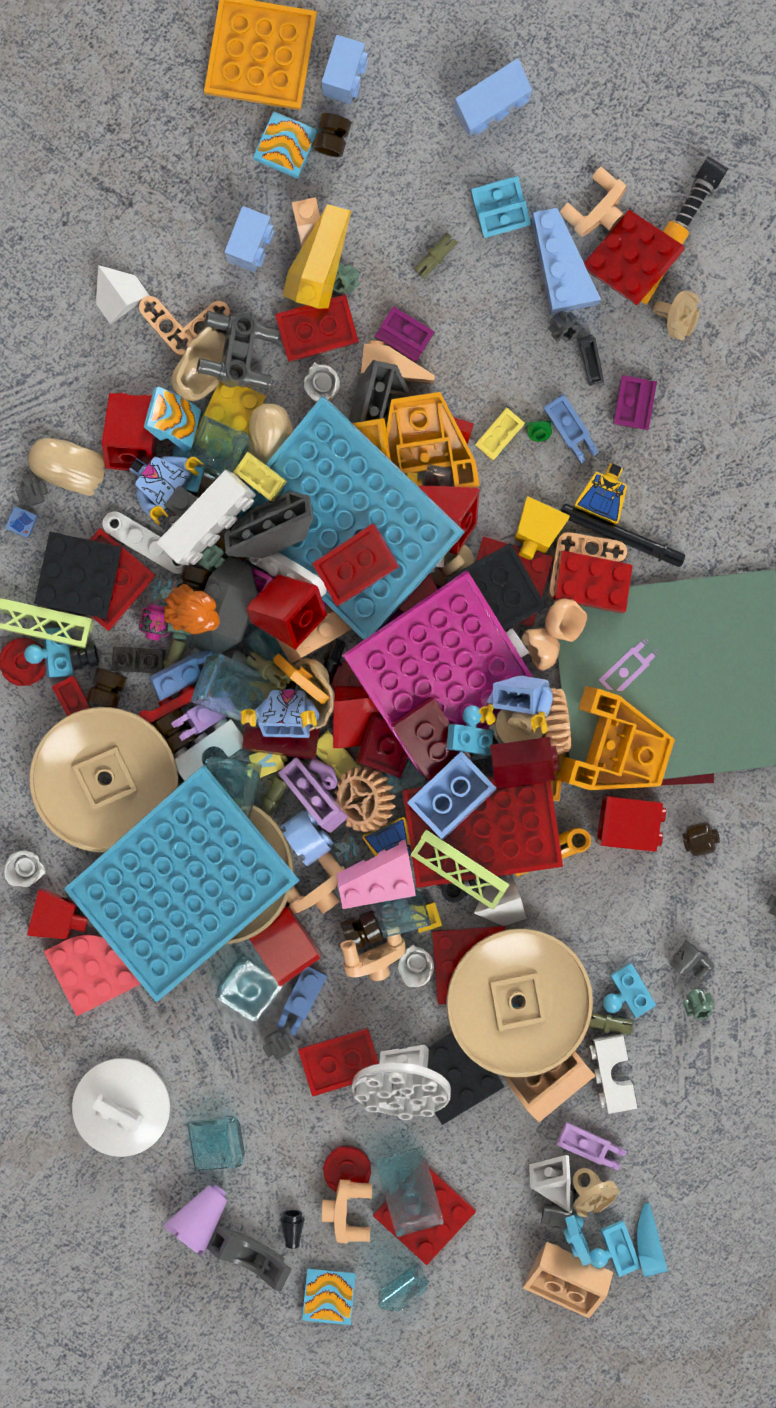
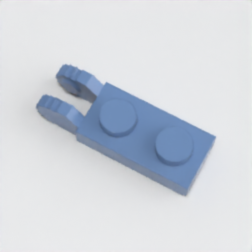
[543,394,599,464]
[149,650,218,701]
[276,966,328,1036]

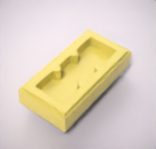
[475,407,525,461]
[234,452,287,502]
[316,730,359,780]

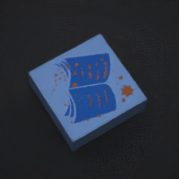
[5,506,38,538]

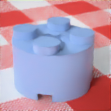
[279,809,334,866]

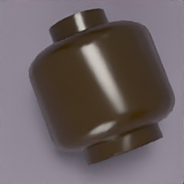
[682,822,720,856]

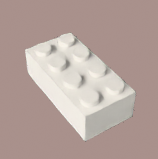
[156,470,256,566]

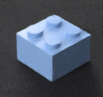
[322,35,368,104]
[224,206,275,272]

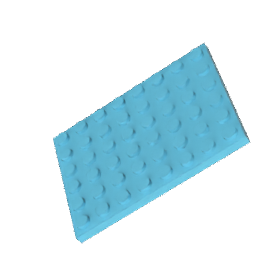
[237,397,465,640]
[64,765,300,1003]

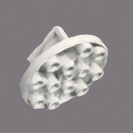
[352,1045,451,1120]
[72,1058,171,1157]

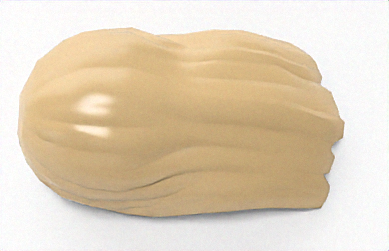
[171,326,226,401]
[248,403,293,464]
[28,438,105,496]
[290,658,335,731]

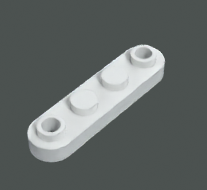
[103,512,191,574]
[248,552,326,597]

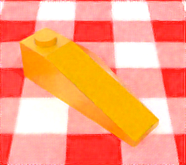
[282,204,351,308]

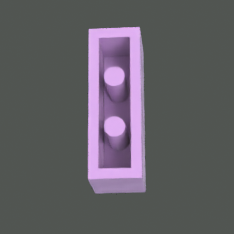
[278,757,348,833]

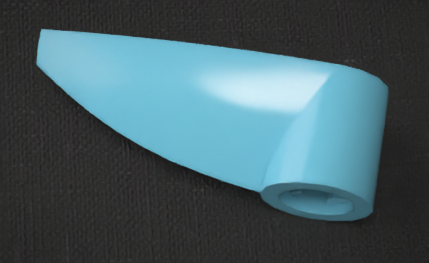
[637,1202,668,1277]

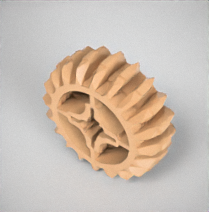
[543,688,571,754]
[333,765,396,832]

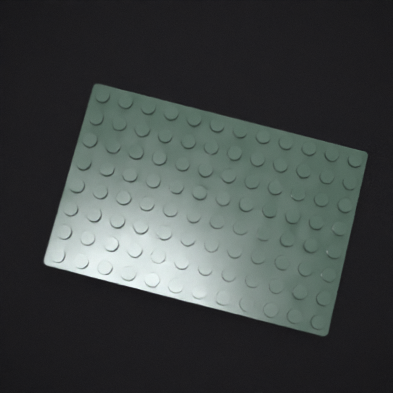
[551,569,776,789]

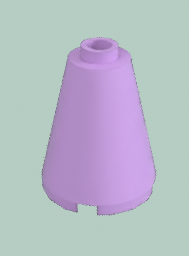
[163,1184,228,1256]

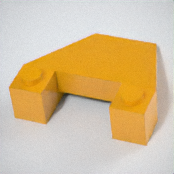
[386,392,480,488]
[557,686,675,790]

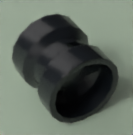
[69,642,99,671]

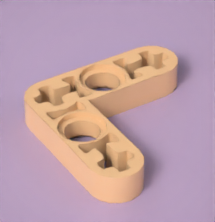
[139,296,231,357]
[549,532,627,602]

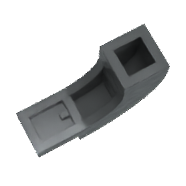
[207,1226,292,1291]

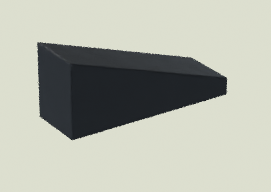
[577,335,604,386]

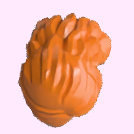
[164,584,220,635]

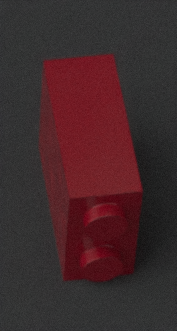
[490,737,559,788]

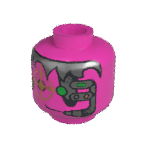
[139,604,170,641]

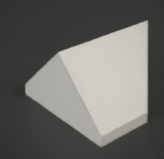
[96,265,150,325]
[474,874,527,926]
[529,1155,570,1213]

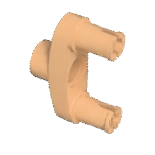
[560,166,627,237]
[287,852,345,914]
[340,920,407,981]
[322,1180,372,1244]

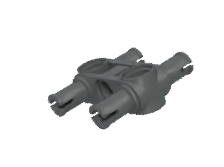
[196,310,279,390]

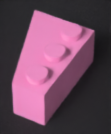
[337,839,416,909]

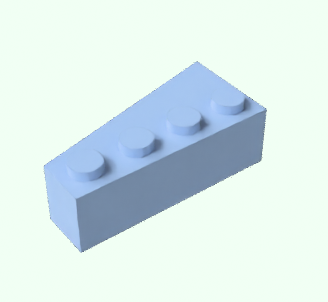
[531,208,601,314]

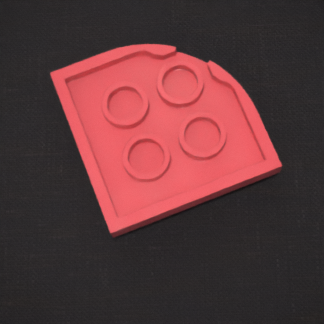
[43,934,141,1016]

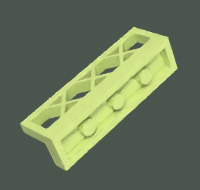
[0,598,94,648]
[411,830,509,910]

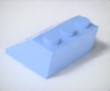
[453,58,532,136]
[407,751,496,840]

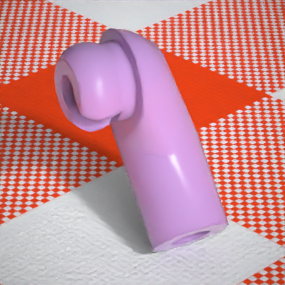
[308,759,338,790]

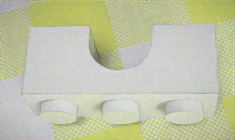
[171,718,244,781]
[589,1033,637,1114]

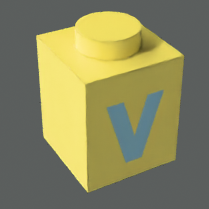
[249,752,288,779]

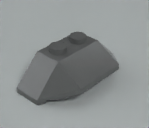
[349,360,410,428]
[224,491,314,558]
[193,557,259,656]

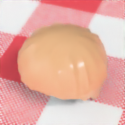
[545,599,587,642]
[521,628,560,670]

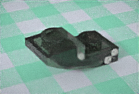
[111,646,166,673]

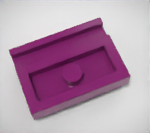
[374,306,435,363]
[613,375,657,431]

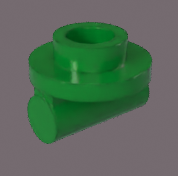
[526,420,552,442]

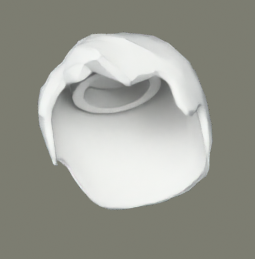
[304,362,340,402]
[4,850,46,887]
[398,945,434,987]

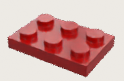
[275,295,359,363]
[312,524,400,606]
[553,550,633,614]
[298,1028,379,1097]

